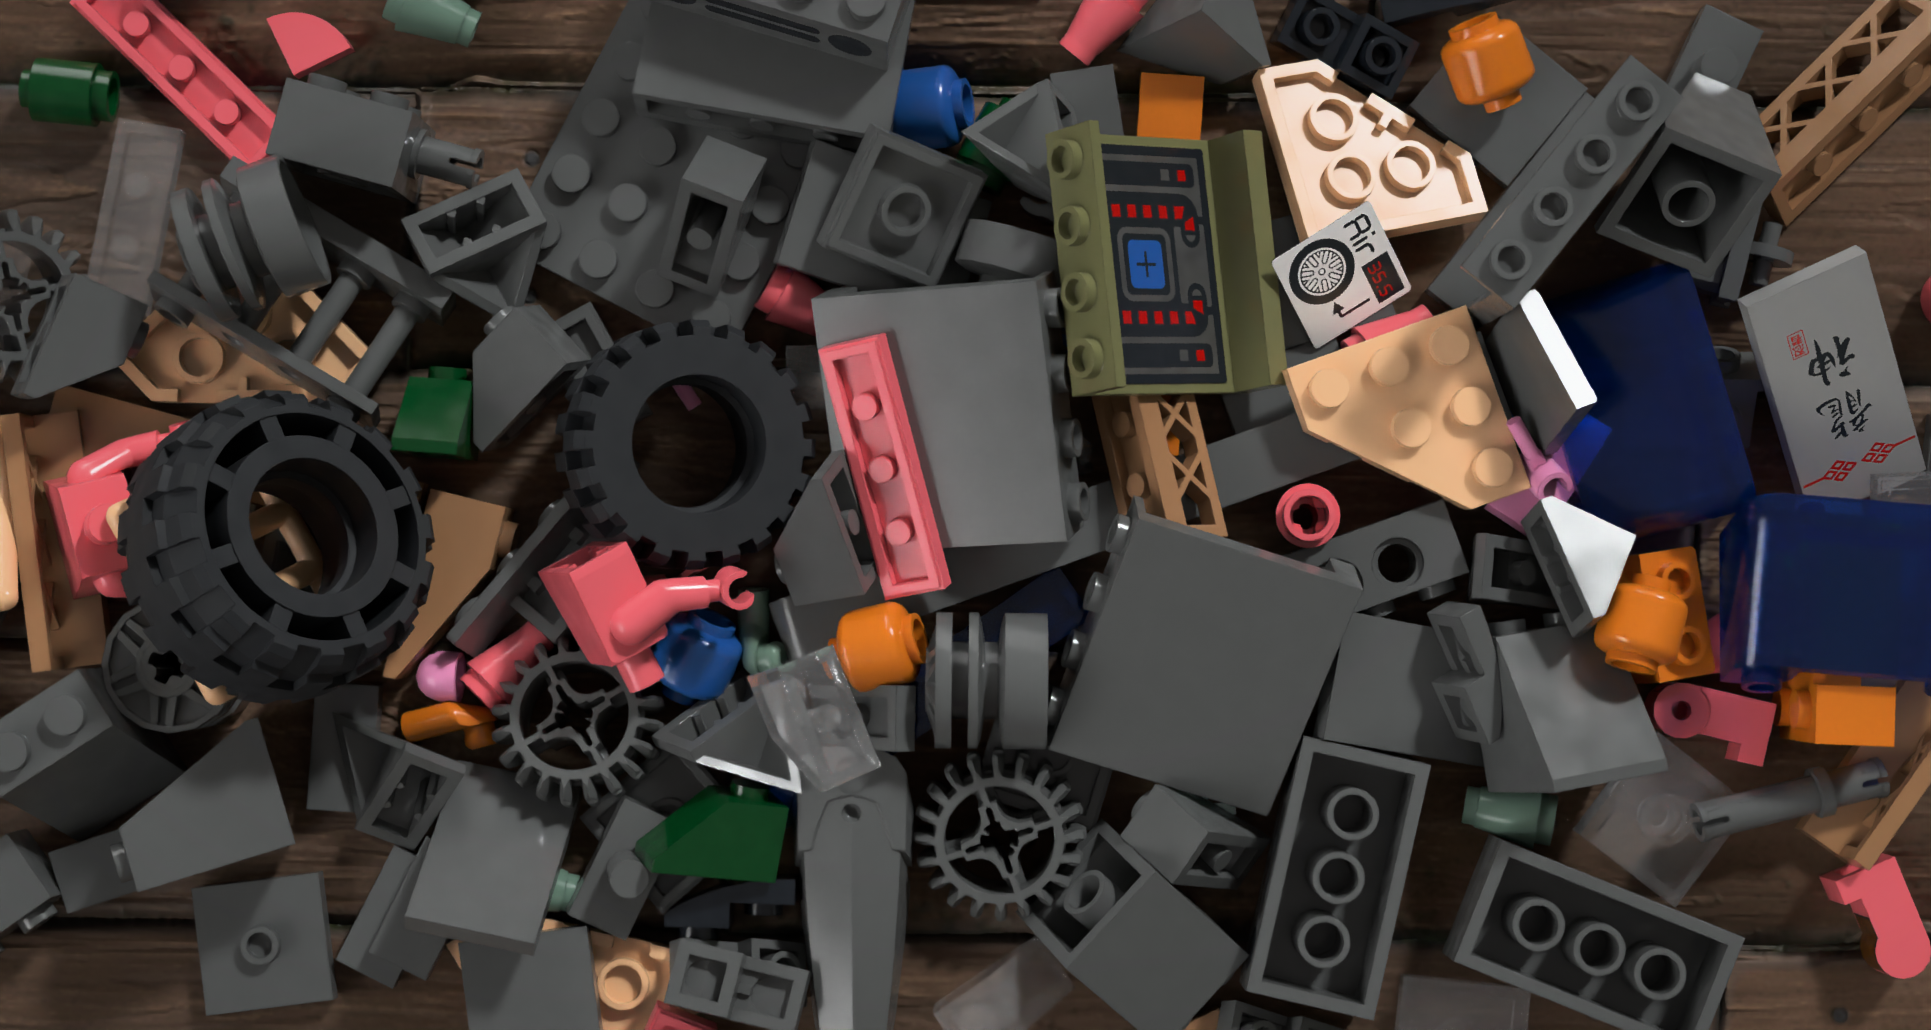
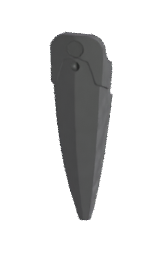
[791,750,915,1030]

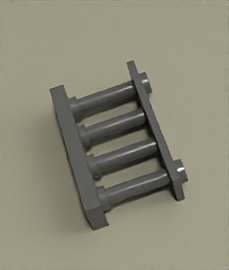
[147,156,456,428]

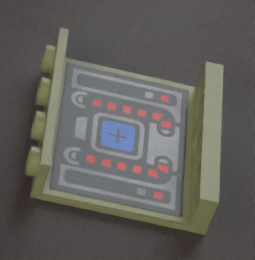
[1045,120,1287,397]

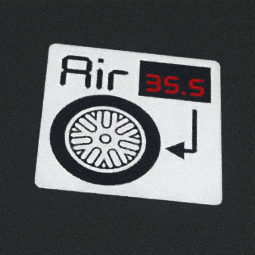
[1272,201,1411,348]

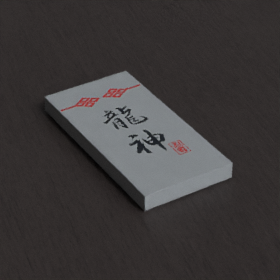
[1737,245,1927,523]

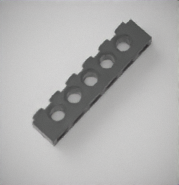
[1077,499,1470,631]

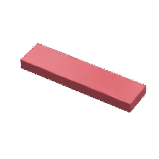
[69,0,276,164]
[818,333,952,600]

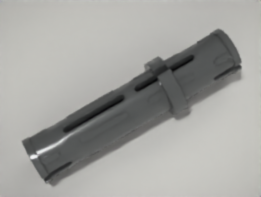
[1689,757,1890,843]

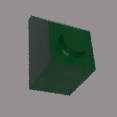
[391,366,479,461]
[634,778,789,883]

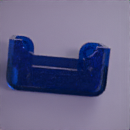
[1543,262,1756,541]
[1719,493,1931,696]

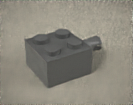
[265,73,485,205]

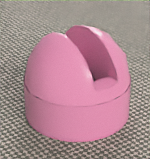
[416,651,466,703]

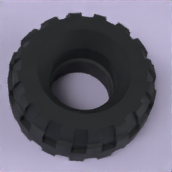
[117,390,435,704]

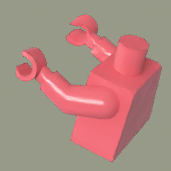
[43,420,188,600]
[538,541,754,693]

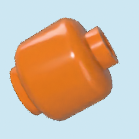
[1440,12,1535,113]
[1594,573,1688,675]
[828,602,929,692]

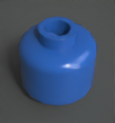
[893,65,975,149]
[653,608,742,706]

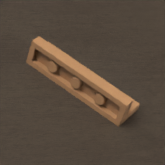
[1759,0,1931,227]
[1091,395,1228,538]
[0,410,111,673]
[1795,634,1931,871]

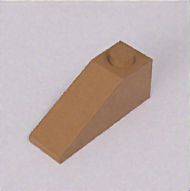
[383,489,520,679]

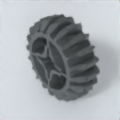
[0,209,90,383]
[492,636,666,808]
[913,747,1087,922]

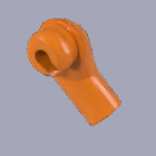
[401,701,498,750]

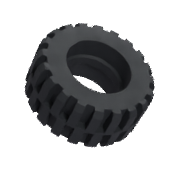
[554,319,816,570]

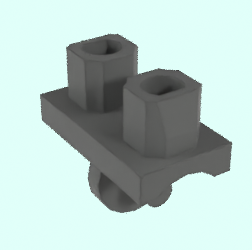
[1680,205,1795,309]

